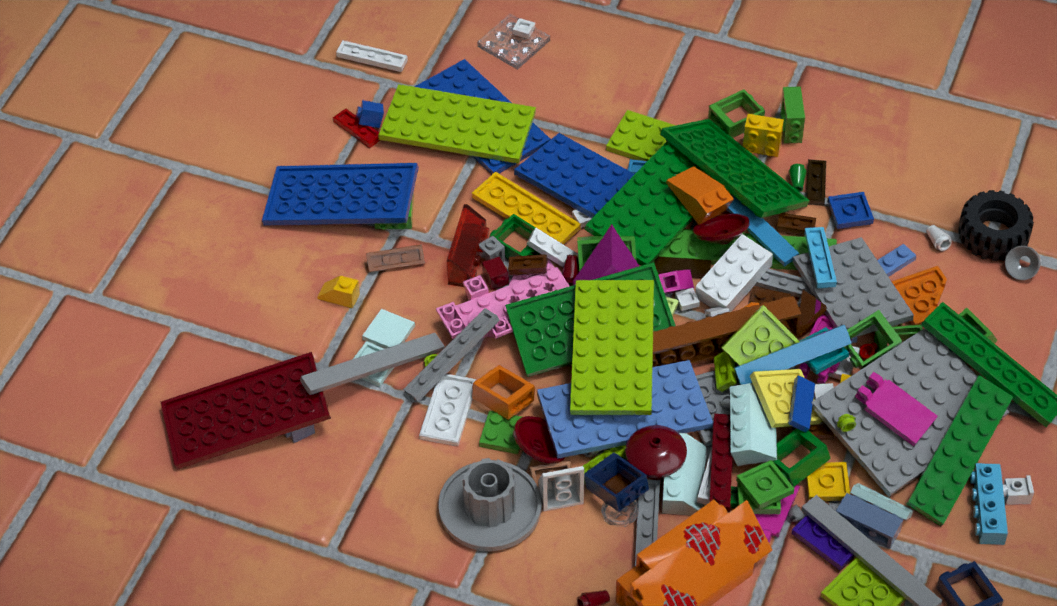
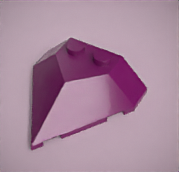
[573,224,639,285]

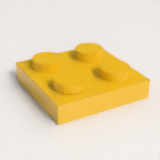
[806,462,851,501]

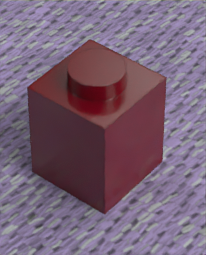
[482,256,509,290]

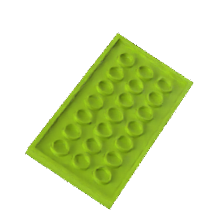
[379,84,536,164]
[570,280,654,415]

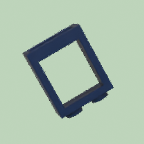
[584,452,649,512]
[936,561,1004,606]

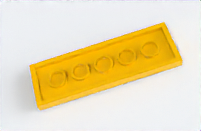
[472,172,581,245]

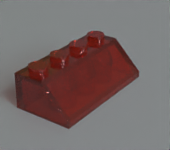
[447,204,490,287]

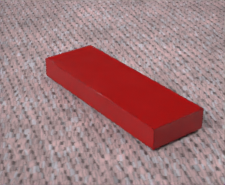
[333,108,381,148]

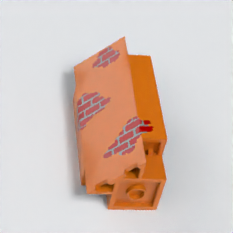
[616,500,773,606]

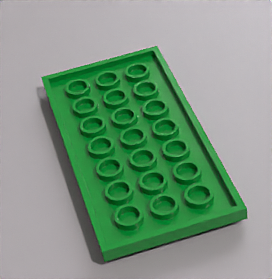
[660,119,810,218]
[584,142,712,266]
[505,262,676,377]

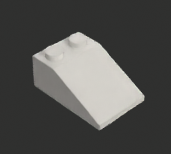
[538,466,584,511]

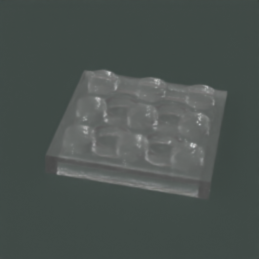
[477,14,550,70]

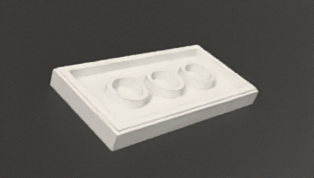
[419,374,477,446]

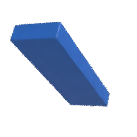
[788,375,815,432]

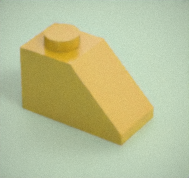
[317,275,360,308]

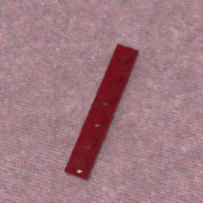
[709,413,732,513]

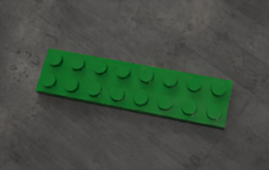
[921,302,1057,427]
[906,375,1013,526]

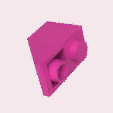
[658,270,694,295]

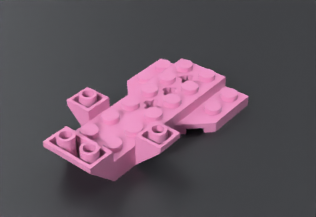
[436,259,569,339]

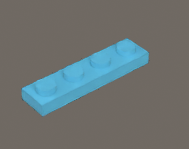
[804,227,837,288]

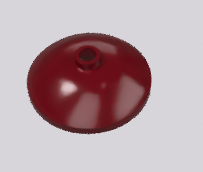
[693,214,750,245]
[513,416,566,464]
[625,425,687,478]

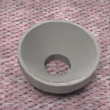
[1005,246,1041,280]

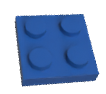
[827,192,874,229]

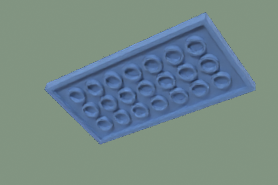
[537,360,713,459]

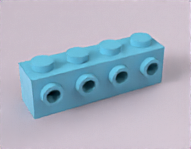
[970,463,1008,545]

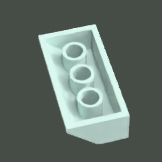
[730,383,777,466]
[662,433,706,515]

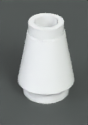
[926,225,952,251]

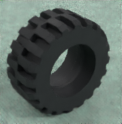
[958,190,1034,261]

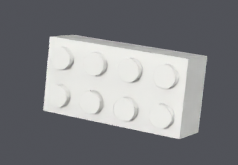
[696,234,773,312]

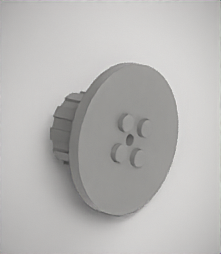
[439,458,541,551]

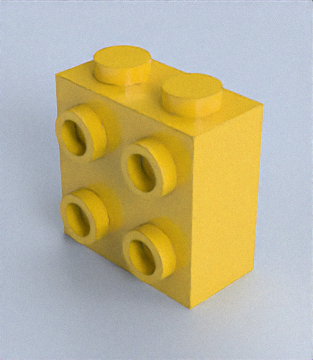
[743,114,784,157]

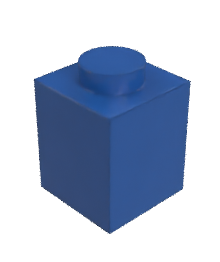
[356,100,384,128]

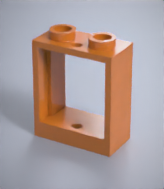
[472,365,535,420]

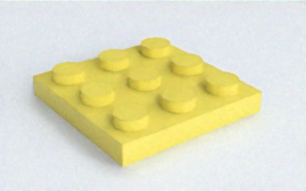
[750,369,823,428]

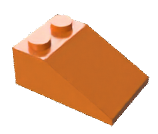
[666,166,734,225]

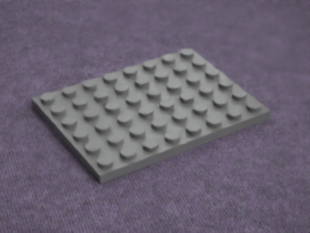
[812,328,1009,497]

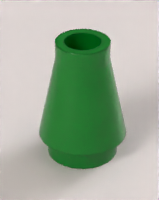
[788,164,807,192]

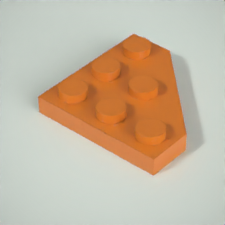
[891,266,947,325]

